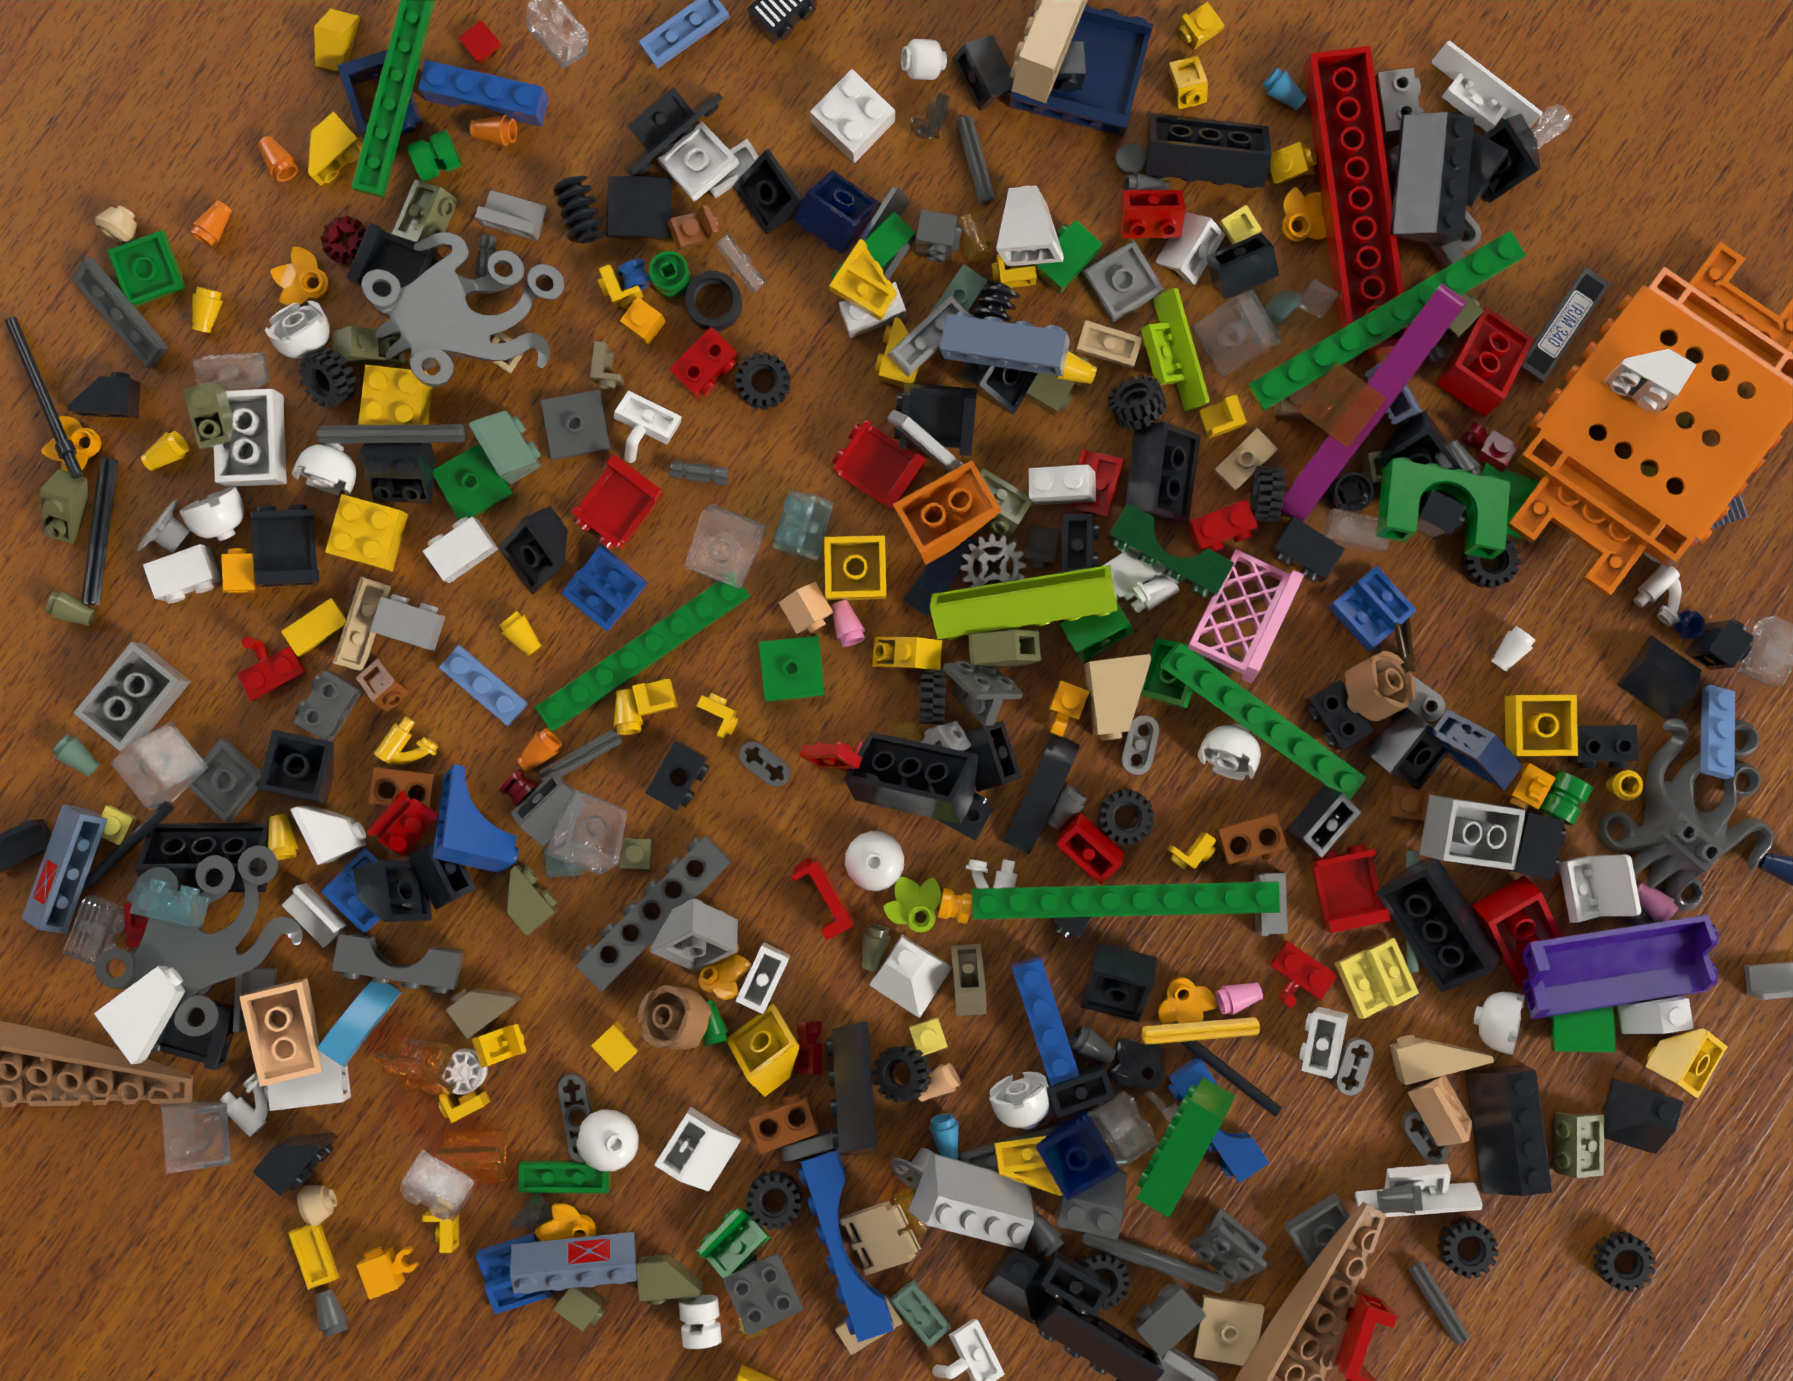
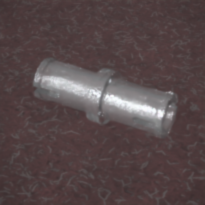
[715,234,767,294]

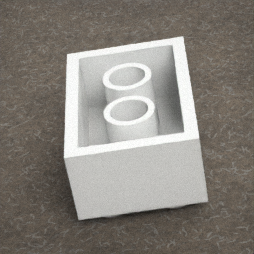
[214,389,287,487]

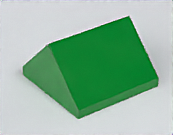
[1140,638,1204,709]

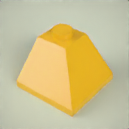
[726,1003,800,1097]
[1645,1028,1728,1099]

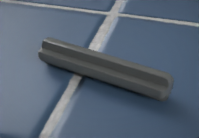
[957,115,995,204]
[539,729,622,781]
[1408,1261,1469,1345]

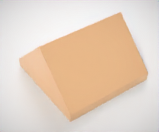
[1407,1075,1473,1146]

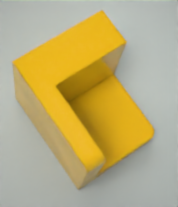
[1199,394,1247,439]
[632,679,678,716]
[591,1021,638,1072]

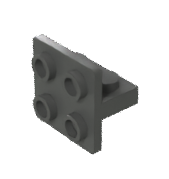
[943,661,1023,726]
[1188,1208,1267,1284]
[723,1253,803,1335]

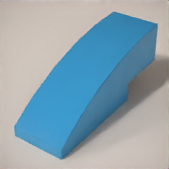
[317,982,402,1067]

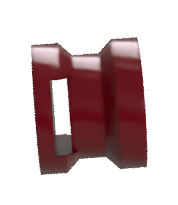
[499,769,538,807]

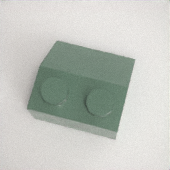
[469,410,541,484]

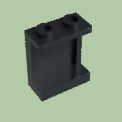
[346,223,443,297]
[894,383,977,456]
[250,505,320,587]
[150,999,234,1070]

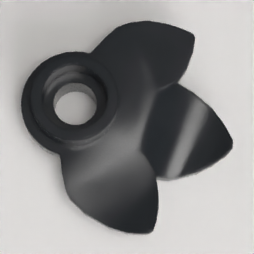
[1107,1038,1164,1089]

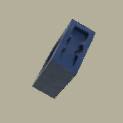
[337,49,423,139]
[1430,709,1523,791]

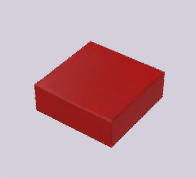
[458,20,502,64]

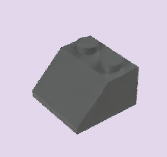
[1055,1159,1127,1240]

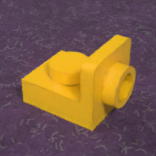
[1177,1,1225,50]
[1169,56,1208,109]
[991,254,1037,288]
[438,1090,491,1123]
[422,1204,459,1253]

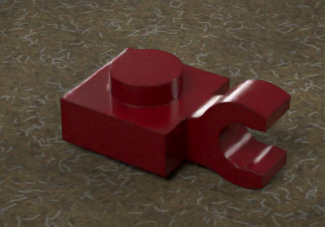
[1462,422,1519,472]
[792,1020,822,1075]

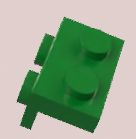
[696,1208,771,1279]

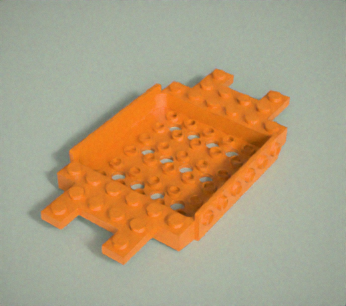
[1507,242,1793,597]

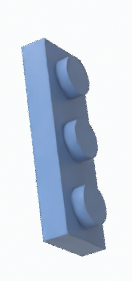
[639,0,730,69]
[439,645,529,726]
[1700,685,1735,779]

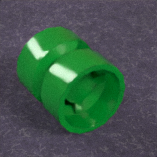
[407,130,463,182]
[649,251,692,299]
[1538,770,1593,826]

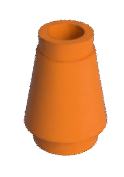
[470,115,517,146]
[257,136,298,182]
[190,200,232,247]
[517,728,562,772]

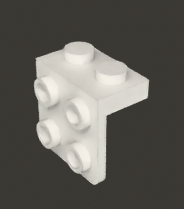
[1559,854,1641,922]

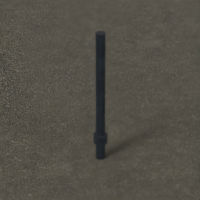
[5,317,83,479]

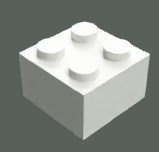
[810,69,895,163]

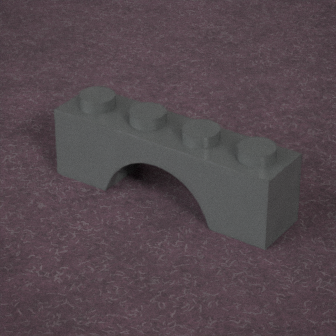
[332,931,465,993]

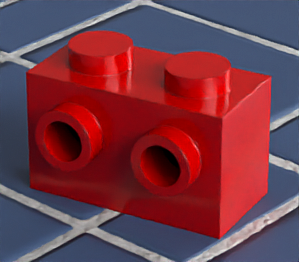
[1119,190,1186,239]
[669,327,739,399]
[1185,499,1258,552]
[1056,812,1124,885]

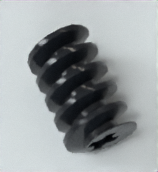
[553,176,607,244]
[974,280,1021,321]

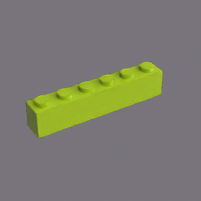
[930,565,1117,640]

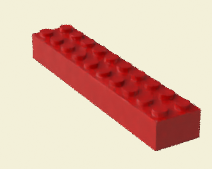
[1303,46,1409,356]

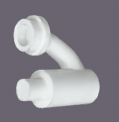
[1633,563,1682,627]
[1130,576,1180,614]
[966,859,1017,888]
[220,1072,268,1138]

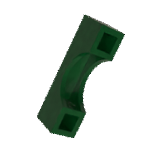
[1106,503,1234,599]

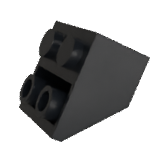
[359,443,435,504]
[252,1133,338,1196]

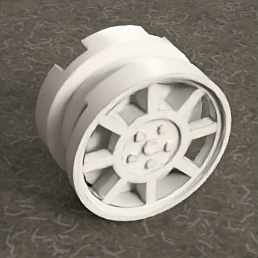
[440,1048,488,1094]

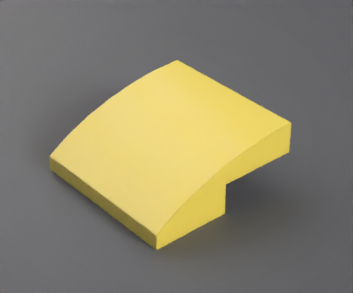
[1334,938,1419,1019]

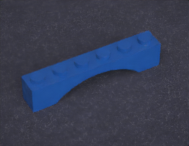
[798,1149,894,1342]

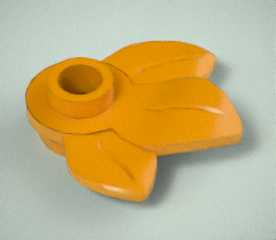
[1282,187,1326,242]
[270,247,329,306]
[41,416,101,472]
[698,944,752,1000]
[1158,977,1218,1025]
[535,1204,597,1241]

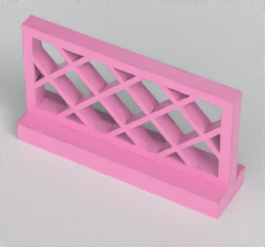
[1188,549,1304,684]

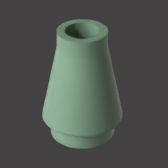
[52,734,100,777]

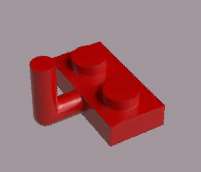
[237,636,307,701]
[799,741,864,774]
[1269,940,1338,1007]

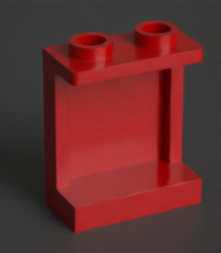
[831,419,926,513]
[570,454,665,550]
[1310,844,1391,933]
[790,857,855,941]
[1335,1291,1398,1381]

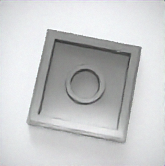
[1082,240,1165,323]

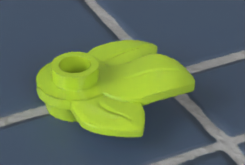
[883,876,941,932]

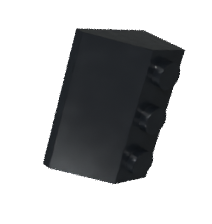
[1124,422,1201,523]

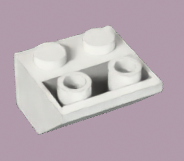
[1604,349,1696,413]
[655,1107,742,1191]

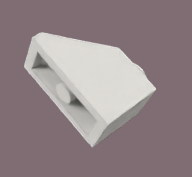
[1616,996,1694,1034]

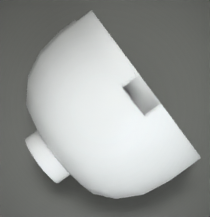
[265,301,330,359]
[291,444,357,496]
[179,486,244,541]
[1197,724,1261,780]
[845,831,904,891]
[1473,992,1525,1055]
[989,1072,1051,1129]
[576,1109,639,1171]

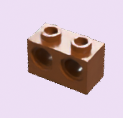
[369,767,440,811]
[1214,812,1287,868]
[748,1092,819,1154]

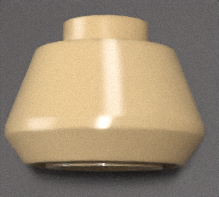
[95,205,137,244]
[297,1185,337,1226]

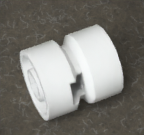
[679,1294,722,1349]

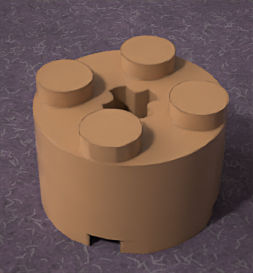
[1345,651,1416,721]
[637,985,711,1050]

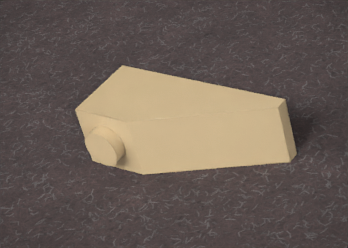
[1389,1035,1494,1085]

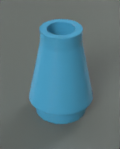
[1262,67,1307,111]
[929,1113,959,1159]

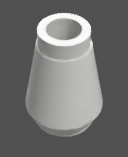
[1492,626,1535,672]

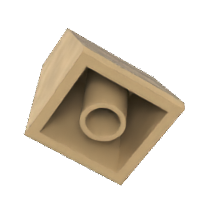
[1083,654,1151,740]

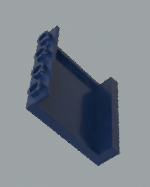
[1009,3,1154,137]

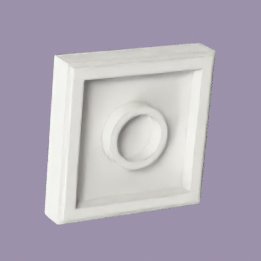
[657,121,740,202]

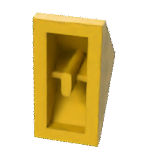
[314,9,360,73]

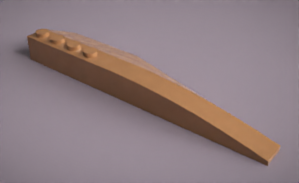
[0,1021,193,1107]
[1235,1202,1386,1381]

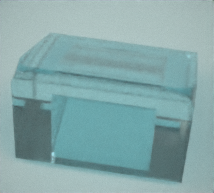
[1262,290,1303,325]
[544,844,584,878]

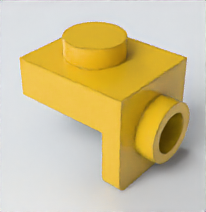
[1269,142,1317,184]
[598,264,644,309]
[697,693,739,738]
[1167,832,1216,869]
[472,1024,526,1068]

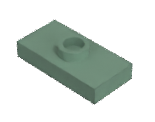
[930,264,988,314]
[890,1279,952,1348]

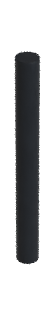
[84,801,174,889]
[1180,1040,1282,1117]

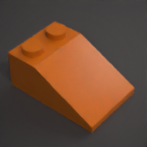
[893,460,1002,565]

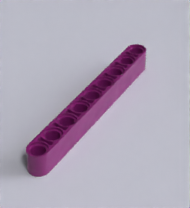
[1281,284,1467,522]

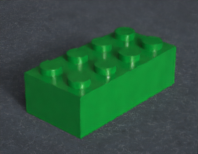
[1136,1077,1235,1218]

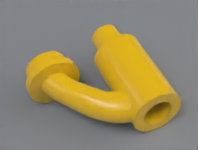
[374,716,439,765]

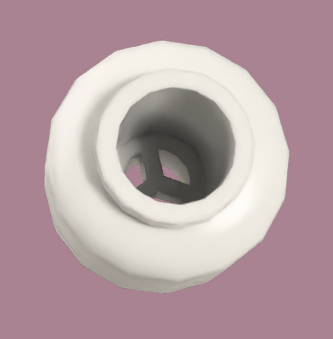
[901,39,947,80]

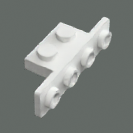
[1432,41,1542,132]
[1355,1164,1482,1218]

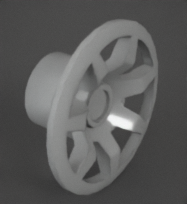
[137,498,190,554]
[889,1148,934,1192]

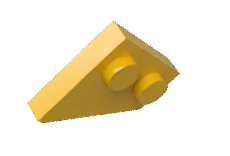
[829,239,897,321]
[994,1135,1065,1196]

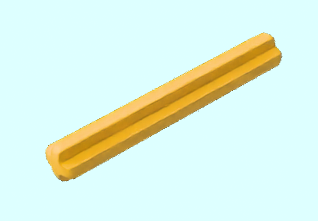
[1141,1017,1260,1045]

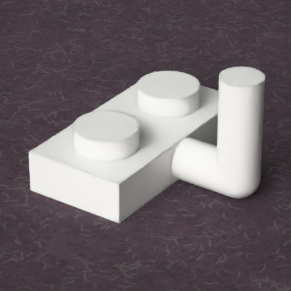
[614,390,682,463]
[932,1319,1005,1381]

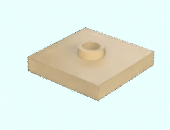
[1193,1294,1264,1366]

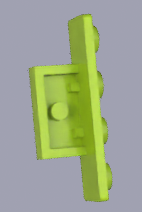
[1141,288,1209,411]

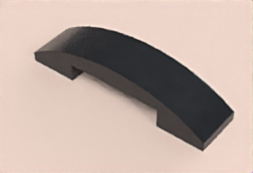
[1002,733,1080,854]

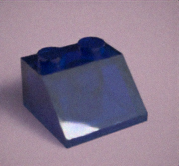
[793,170,881,254]
[1036,1109,1120,1201]

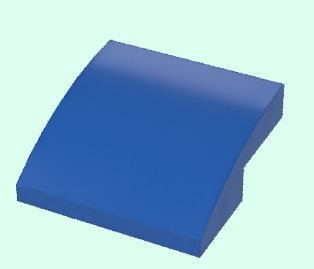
[561,545,649,631]
[1328,566,1417,652]
[321,847,380,935]
[476,1233,553,1314]

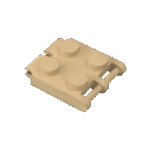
[839,1201,921,1275]

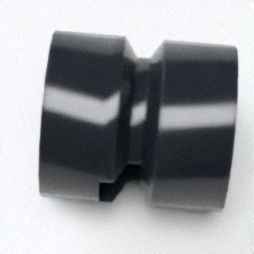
[1326,472,1374,516]

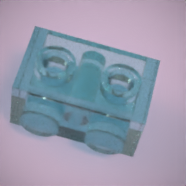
[772,491,834,561]
[130,878,210,928]

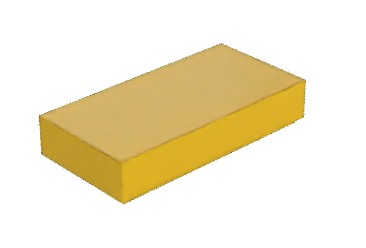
[281,598,347,657]
[288,1223,339,1290]

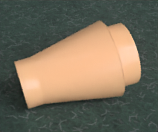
[919,1063,961,1102]

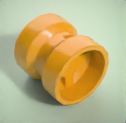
[937,888,972,924]

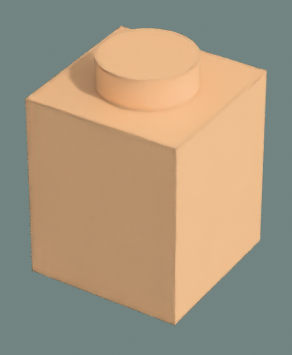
[779,581,833,634]

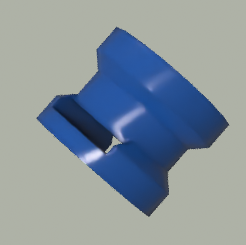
[616,259,653,290]

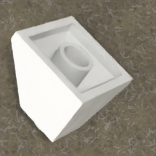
[290,805,366,865]
[869,934,952,1018]

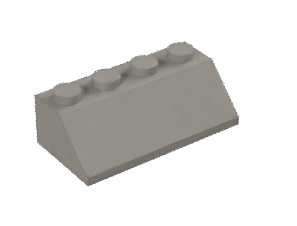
[908,1153,1034,1250]

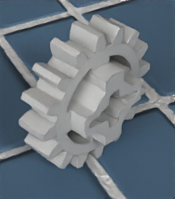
[960,534,1026,588]

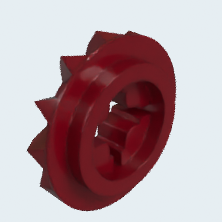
[320,215,367,264]

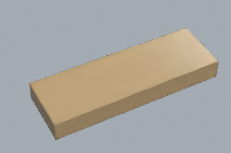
[333,577,391,672]

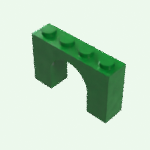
[1376,458,1510,559]

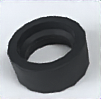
[684,271,742,331]

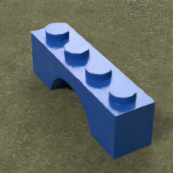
[418,60,549,127]
[1011,956,1080,1085]
[1168,1056,1269,1183]

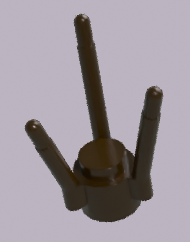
[1373,617,1416,673]

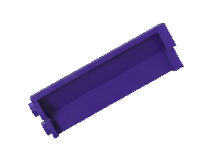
[1522,915,1718,1019]

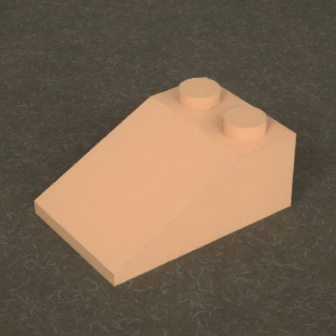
[239,978,323,1087]

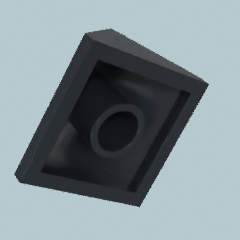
[733,149,804,234]
[1617,636,1702,719]

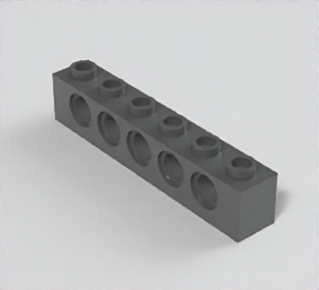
[576,835,733,992]

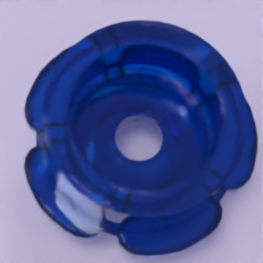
[1675,610,1705,639]

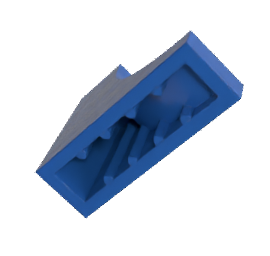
[432,764,518,874]

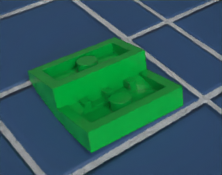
[1547,1007,1615,1053]

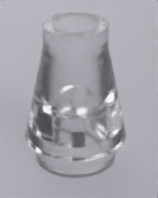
[1532,103,1573,150]

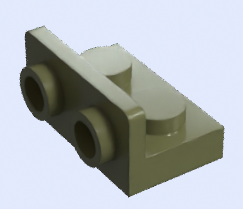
[392,179,458,251]
[980,468,1033,538]
[1554,1112,1604,1178]

